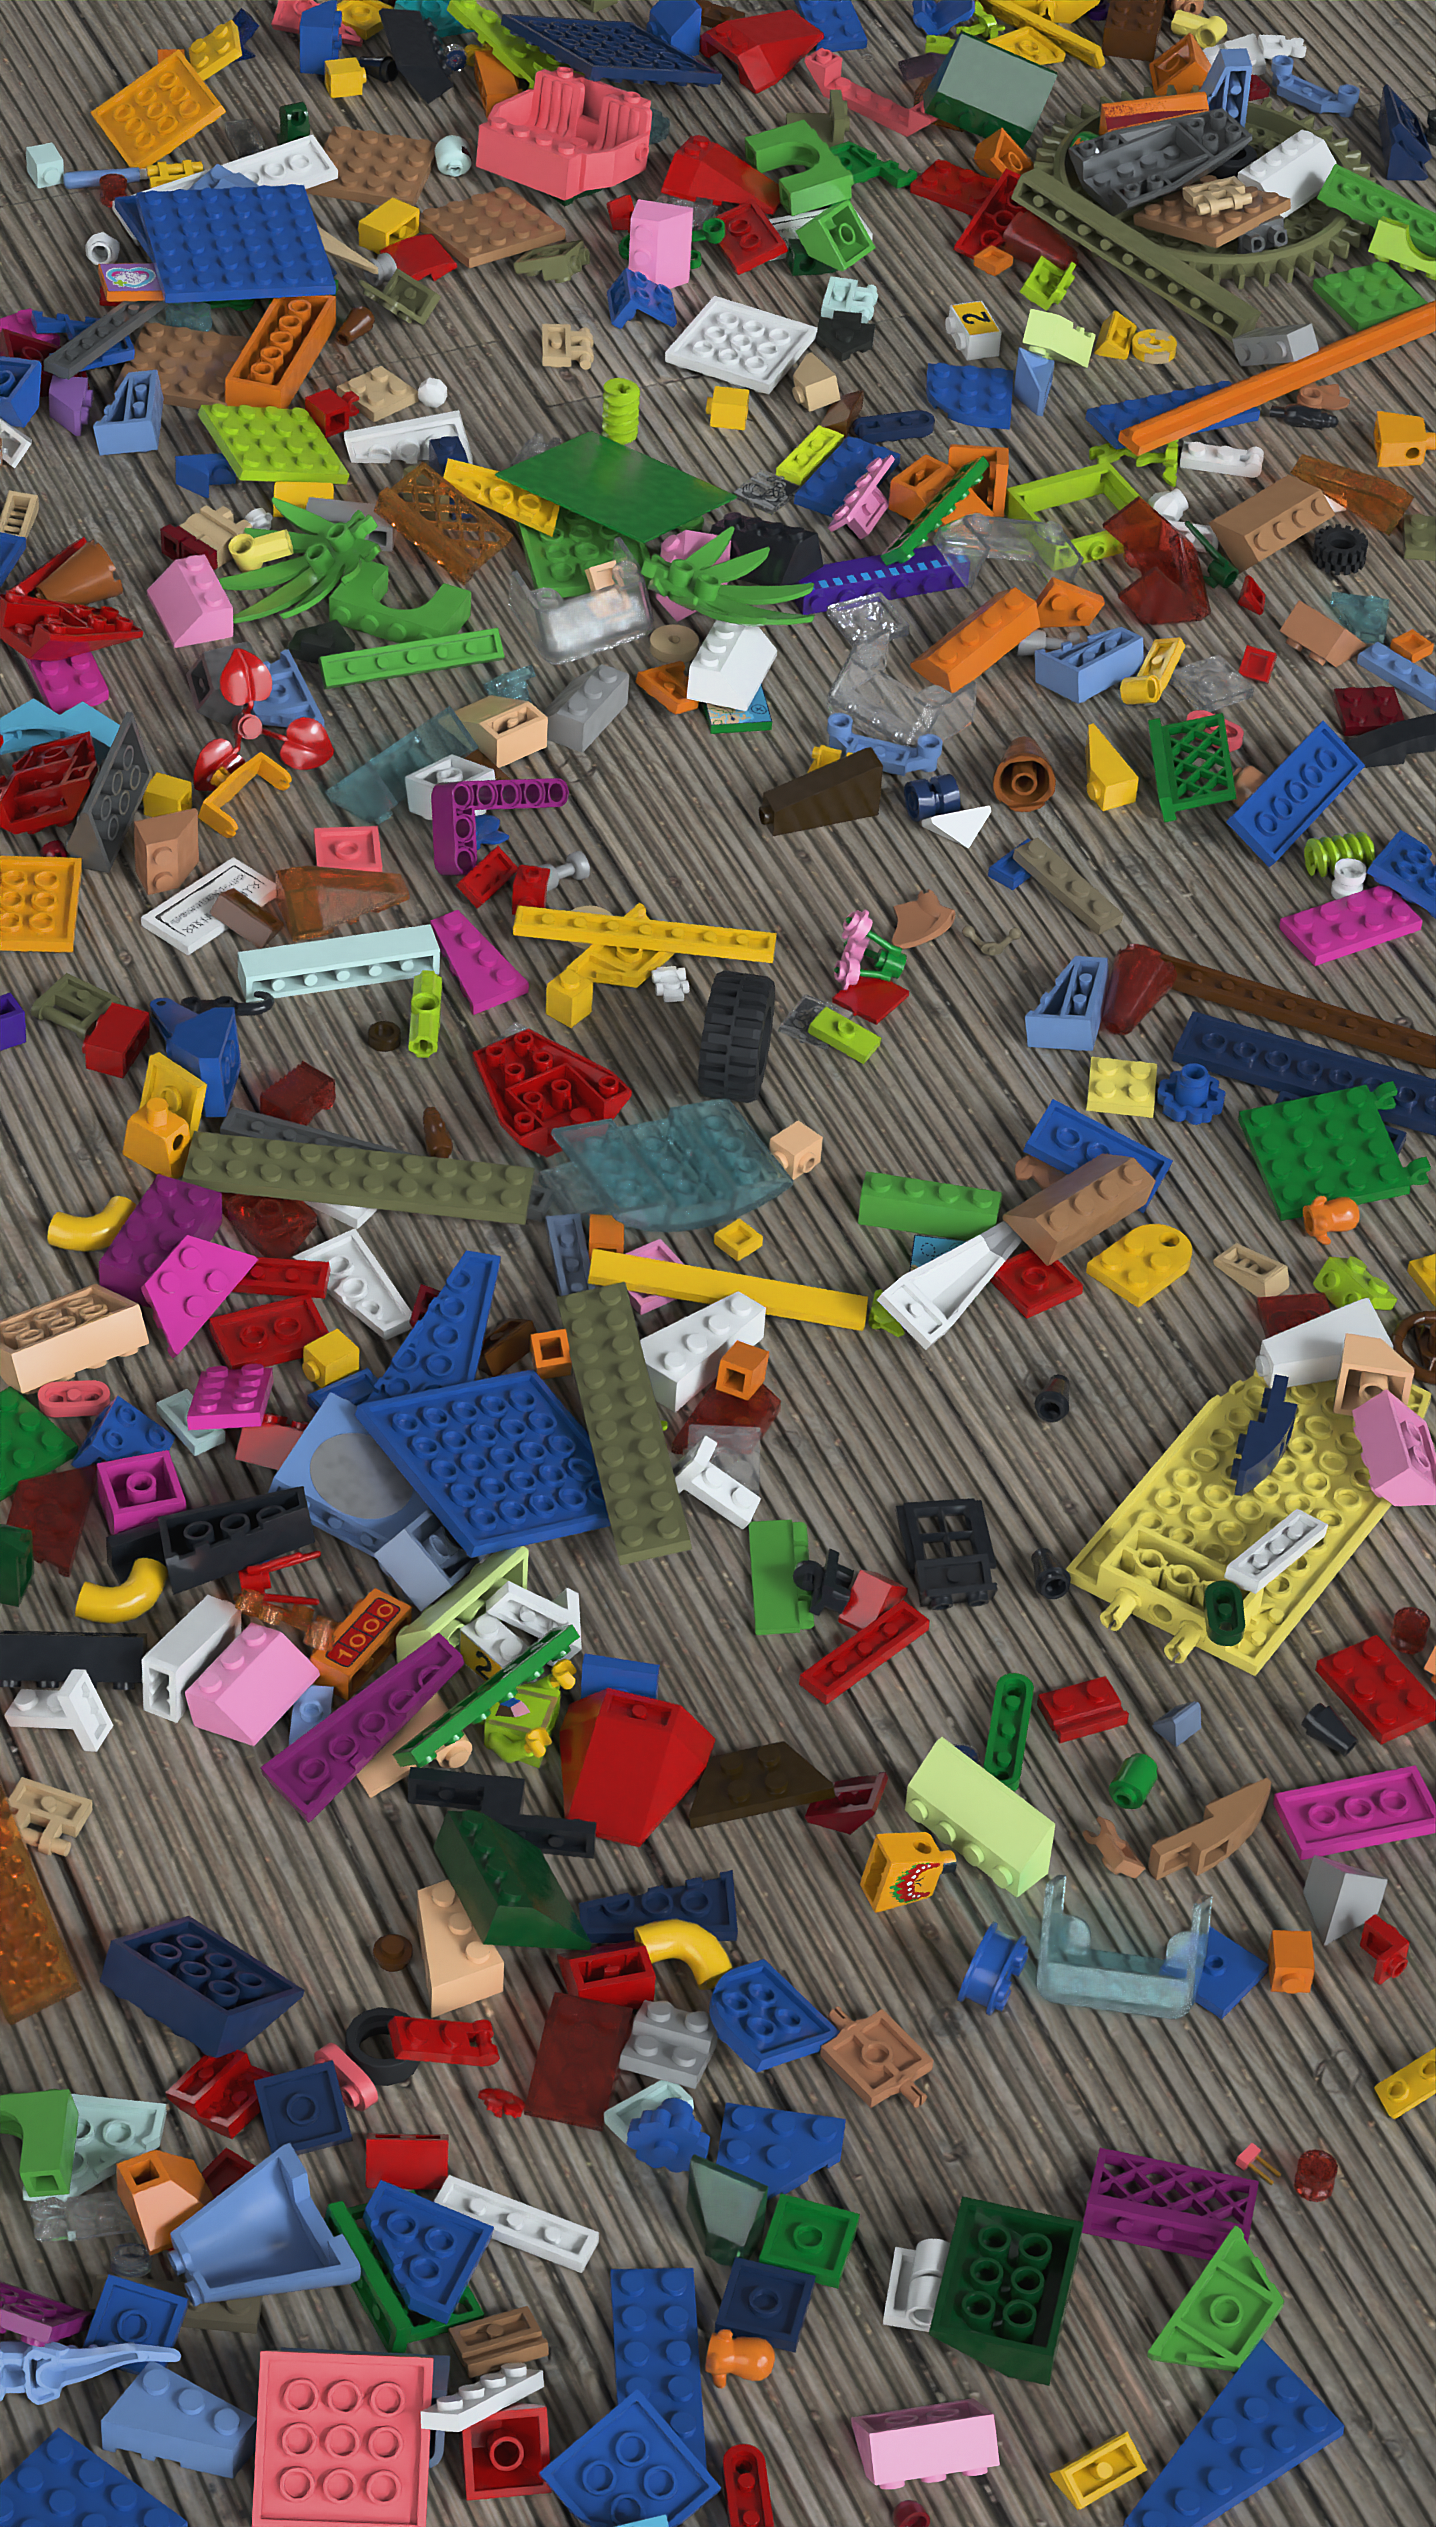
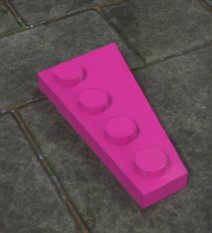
[430,910,529,1015]

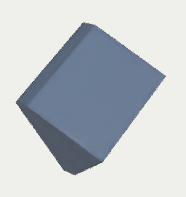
[1152,1701,1201,1747]

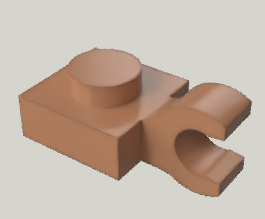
[1083,1816,1146,1879]

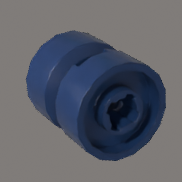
[904,774,961,822]

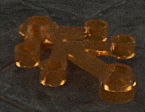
[232,1588,338,1651]

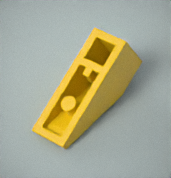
[1085,723,1139,811]

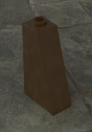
[759,747,883,836]

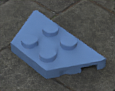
[246,649,324,727]

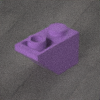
[49,375,93,436]

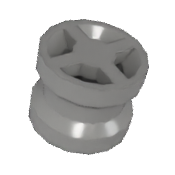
[363,253,397,287]

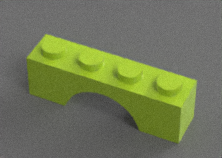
[1368,216,1436,280]

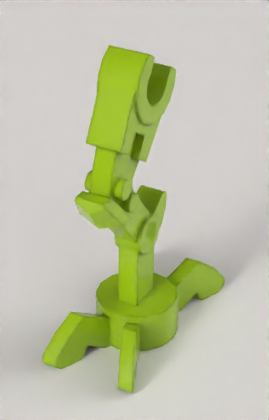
[925,1,1005,54]
[1089,439,1179,487]

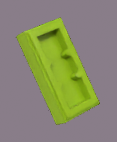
[807,1006,882,1064]

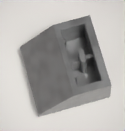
[186,642,254,726]

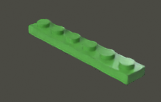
[318,628,505,690]

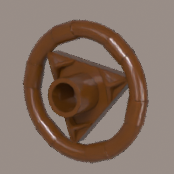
[1390,1310,1436,1385]

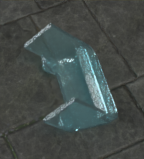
[325,706,479,825]
[1037,1874,1212,2019]

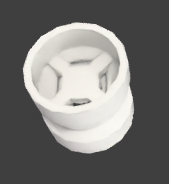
[1331,858,1367,900]

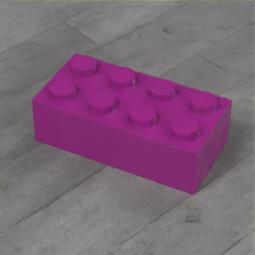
[99,1174,222,1308]

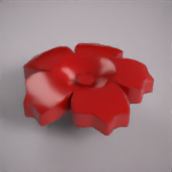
[478,2088,526,2119]

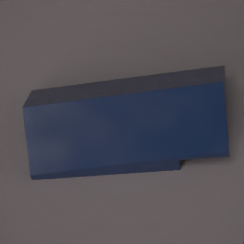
[1378,84,1433,181]

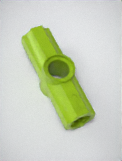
[408,970,443,1058]

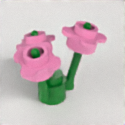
[834,909,907,990]

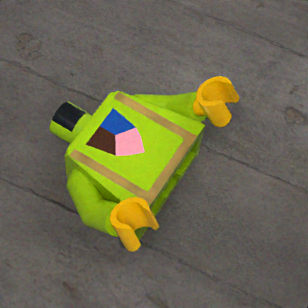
[477,1659,577,1768]

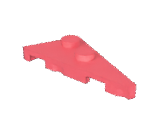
[271,0,363,47]

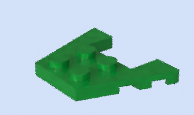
[804,141,917,209]

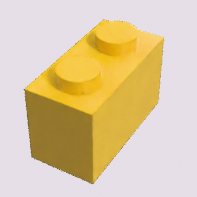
[358,197,419,254]

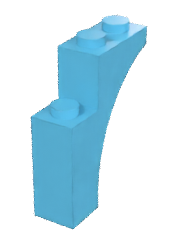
[0,698,120,765]

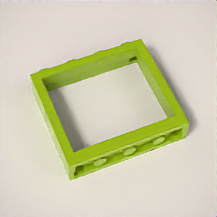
[1004,461,1162,571]

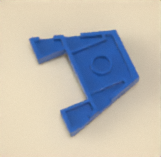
[31,311,135,375]

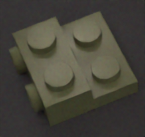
[513,240,590,283]

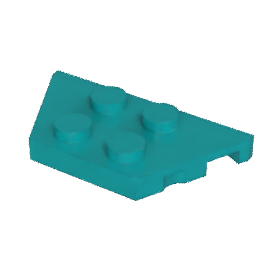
[394,0,476,37]

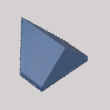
[1013,347,1055,416]

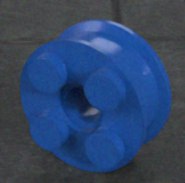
[957,1921,1029,2016]

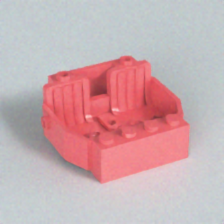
[476,67,652,201]

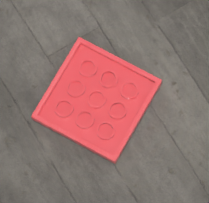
[252,2350,434,2527]

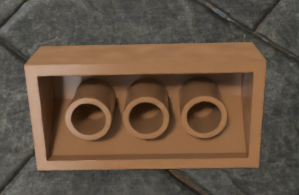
[1209,474,1336,574]
[1002,1153,1156,1266]

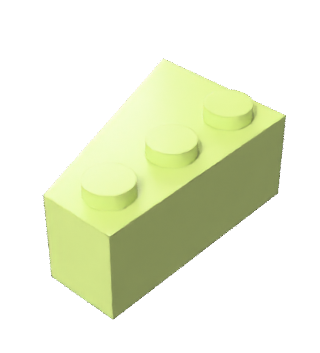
[1022,309,1096,368]

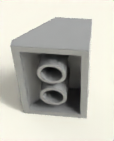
[542,664,629,753]

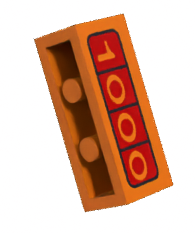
[309,1588,412,1701]

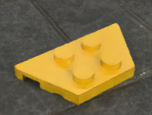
[566,903,675,988]

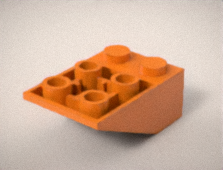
[888,454,995,543]

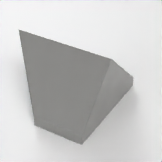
[1303,1855,1389,1946]

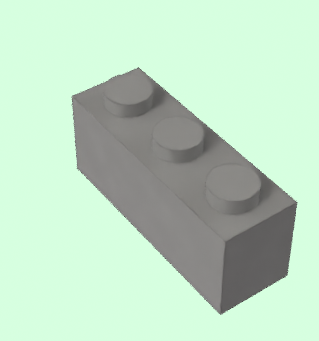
[1232,323,1319,366]
[303,497,398,552]

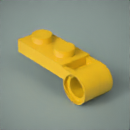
[1120,637,1185,705]

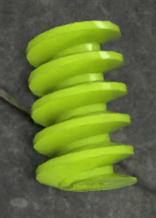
[601,378,640,445]
[1304,831,1375,877]

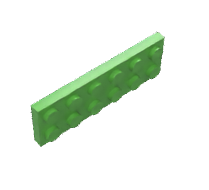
[1317,164,1436,257]

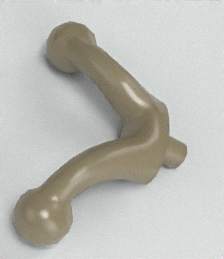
[962,925,1022,956]

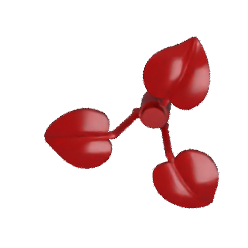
[193,648,334,791]

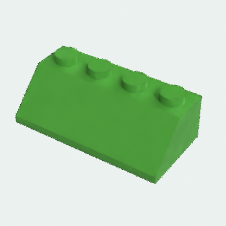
[858,1171,1003,1241]

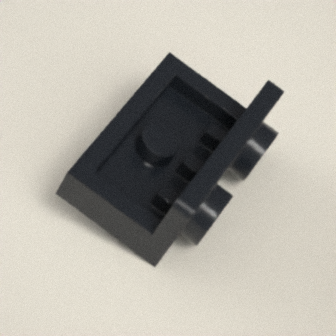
[914,1553,998,1610]

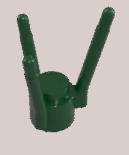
[1170,521,1239,589]

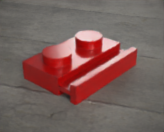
[1037,1676,1129,1743]

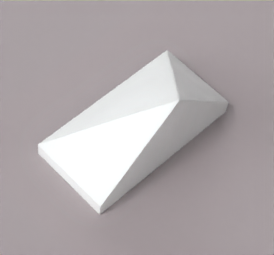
[0,418,32,468]
[921,806,991,849]

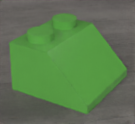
[795,199,875,271]

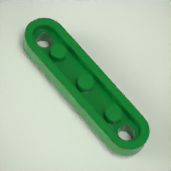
[983,1673,1034,1792]

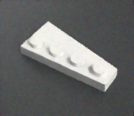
[292,1228,412,1340]

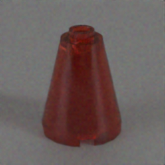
[999,210,1079,271]
[1102,944,1177,1035]

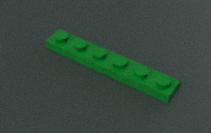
[880,456,990,566]
[392,1624,580,1768]

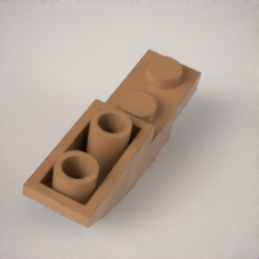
[1148,1777,1272,1880]

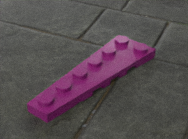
[260,1633,465,1823]

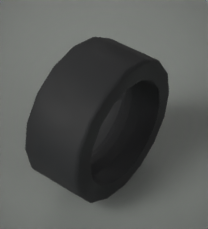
[345,2007,420,2086]

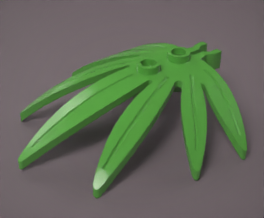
[218,497,382,623]
[640,526,815,627]

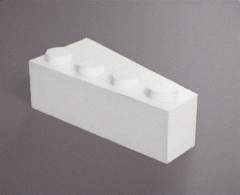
[640,1291,766,1412]

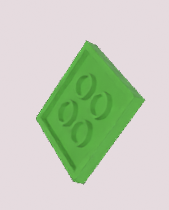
[1312,261,1428,332]

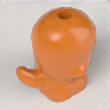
[1303,1196,1360,1245]
[705,2329,775,2389]

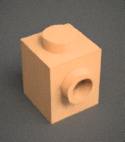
[768,1120,823,1181]

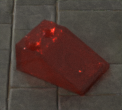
[524,1992,633,2132]

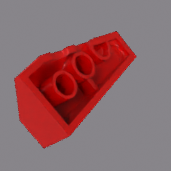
[953,168,1038,260]

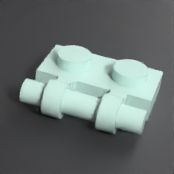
[821,276,878,323]

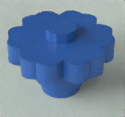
[1156,1063,1226,1125]
[626,2098,711,2173]

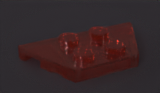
[220,1192,317,1259]
[671,1377,781,1456]
[6,1465,97,1578]

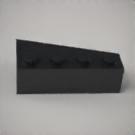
[158,1486,315,1595]

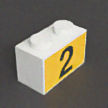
[945,301,1001,361]
[459,1613,536,1685]

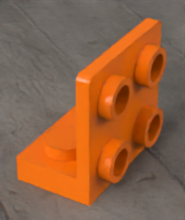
[948,444,1009,517]

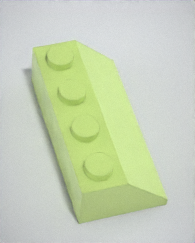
[396,1546,529,1663]
[905,1737,1055,1898]

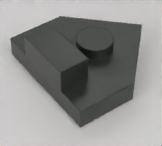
[816,310,875,362]
[286,620,355,664]

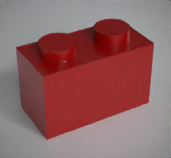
[82,1002,150,1079]

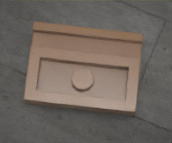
[448,2306,549,2378]

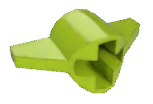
[868,1289,905,1337]

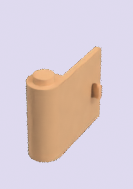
[356,1692,472,1798]

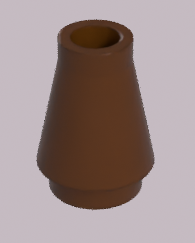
[336,306,375,346]

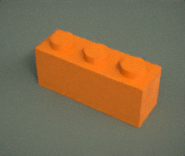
[474,50,522,118]

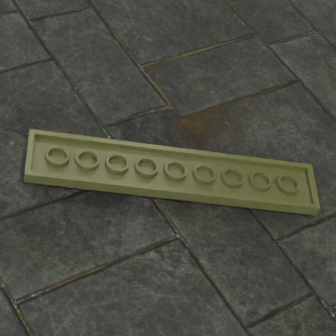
[182,1131,535,1225]
[556,1282,692,1566]

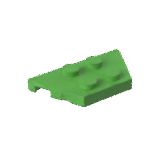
[1147,2225,1284,2372]

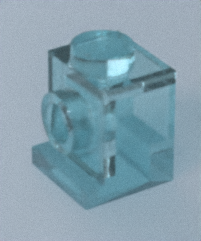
[166,302,213,332]

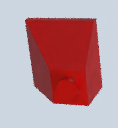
[459,2402,552,2501]

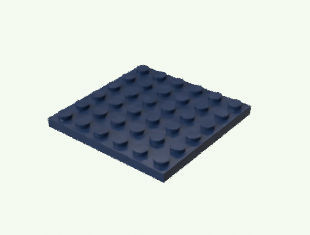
[501,14,723,87]

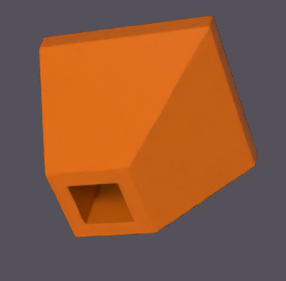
[116,2150,214,2256]

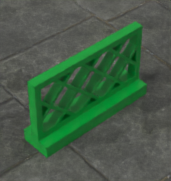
[1148,713,1237,823]
[324,2190,485,2353]

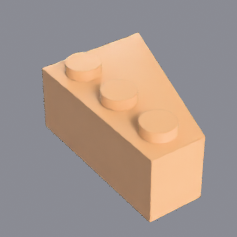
[417,1879,504,2018]

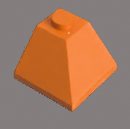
[1149,33,1212,96]
[973,128,1034,180]

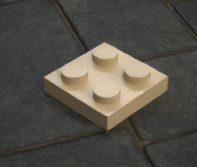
[337,366,419,422]

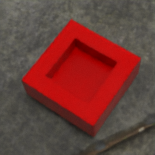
[1238,645,1277,684]

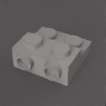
[619,2000,718,2089]

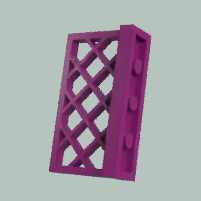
[1082,2147,1259,2260]

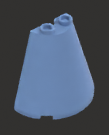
[167,2143,361,2307]

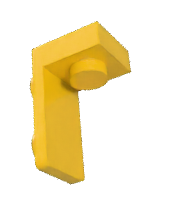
[1374,2047,1436,2119]

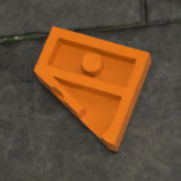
[1035,577,1105,628]
[635,661,700,715]

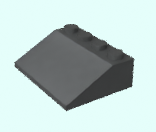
[66,712,153,873]

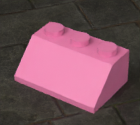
[628,199,693,289]
[656,530,731,622]
[147,554,233,648]
[1352,1389,1436,1506]
[185,1622,320,1746]
[851,2398,1000,2489]

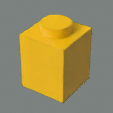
[325,57,366,98]
[706,386,749,430]
[141,772,192,817]
[545,968,593,1028]
[302,1328,359,1388]

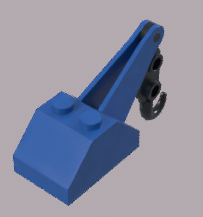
[150,991,275,1117]

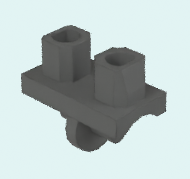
[1237,215,1288,254]

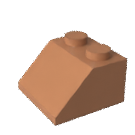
[1279,600,1367,667]
[134,808,199,895]

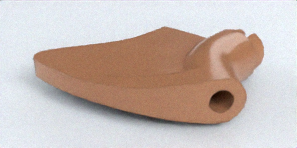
[892,889,955,950]

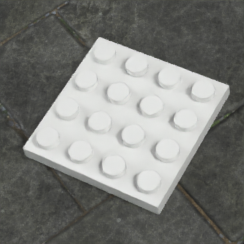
[665,296,817,394]

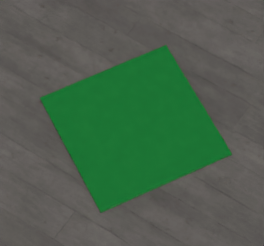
[495,431,737,544]

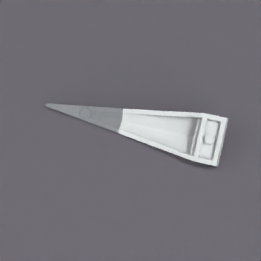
[877,1221,1022,1350]

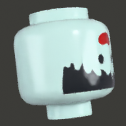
[435,135,472,177]

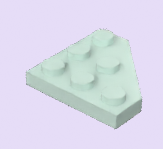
[23,2094,167,2205]

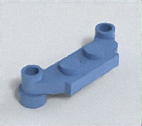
[1271,55,1360,118]
[827,713,943,776]

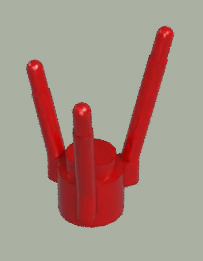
[238,1550,321,1606]

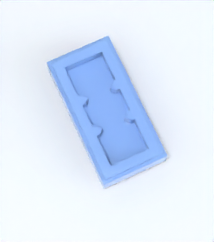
[289,1685,334,1745]

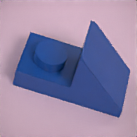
[175,453,236,498]

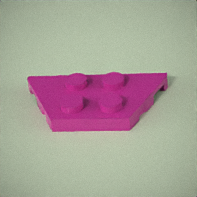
[24,652,109,715]
[140,1235,259,1358]

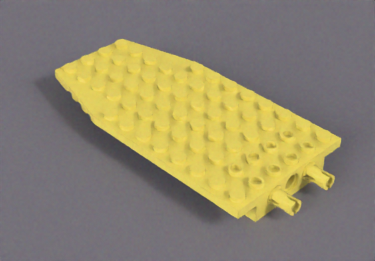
[1066,1369,1432,1676]

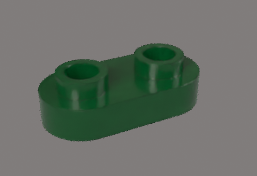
[1203,1581,1246,1646]

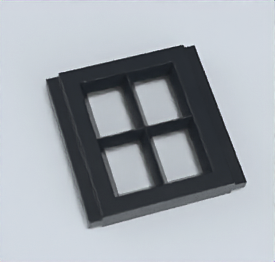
[895,1498,996,1575]

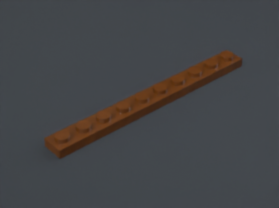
[1129,947,1436,1069]

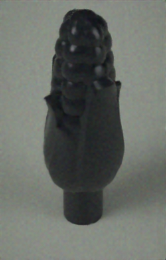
[1270,403,1339,430]

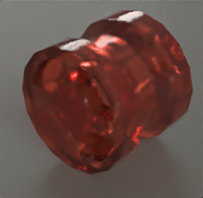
[100,173,127,208]
[1390,1607,1431,1654]
[1294,2149,1338,2202]

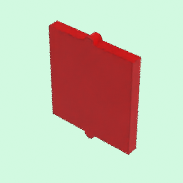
[832,968,910,1025]

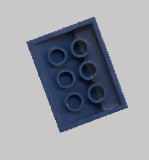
[99,1916,305,2058]

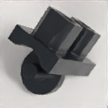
[793,1548,854,1616]

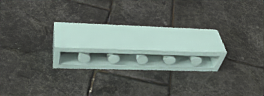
[237,924,440,1003]

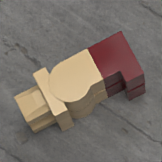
[160,505,252,571]

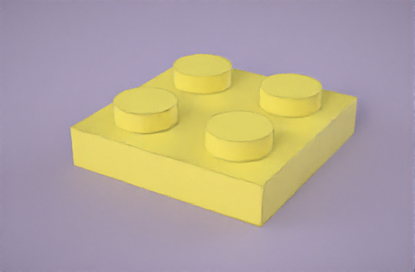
[1086,1057,1157,1118]

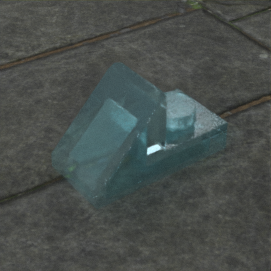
[483,665,536,703]

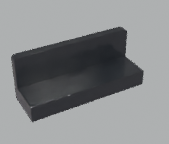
[106,1504,210,1585]

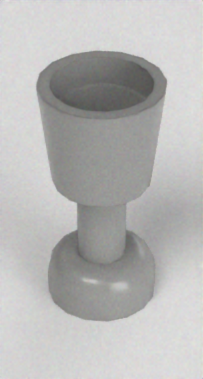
[1016,629,1080,657]
[537,851,590,892]

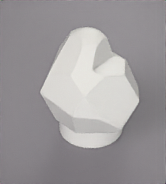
[85,232,120,265]
[1148,488,1189,521]

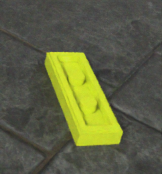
[776,425,844,486]

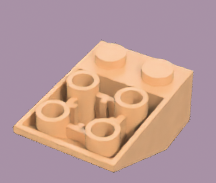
[441,695,548,768]

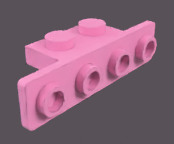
[828,455,895,540]

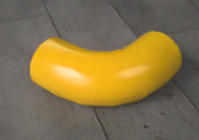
[47,1196,136,1252]
[75,1558,169,1624]
[634,1919,733,1990]

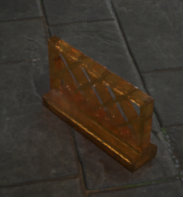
[374,462,513,585]

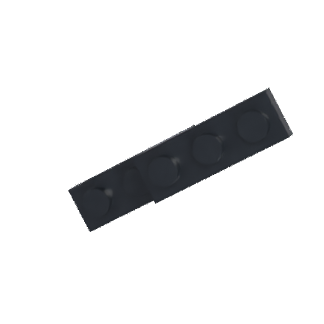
[408,1767,597,1859]

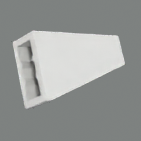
[1255,1298,1393,1388]
[142,1595,241,1723]

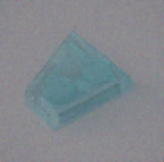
[1330,592,1390,645]

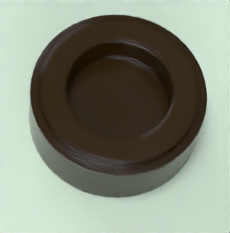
[368,1021,401,1052]

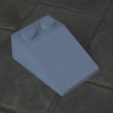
[373,1508,488,1612]

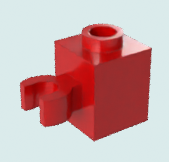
[305,388,359,438]

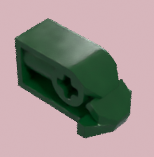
[0,1524,34,1607]

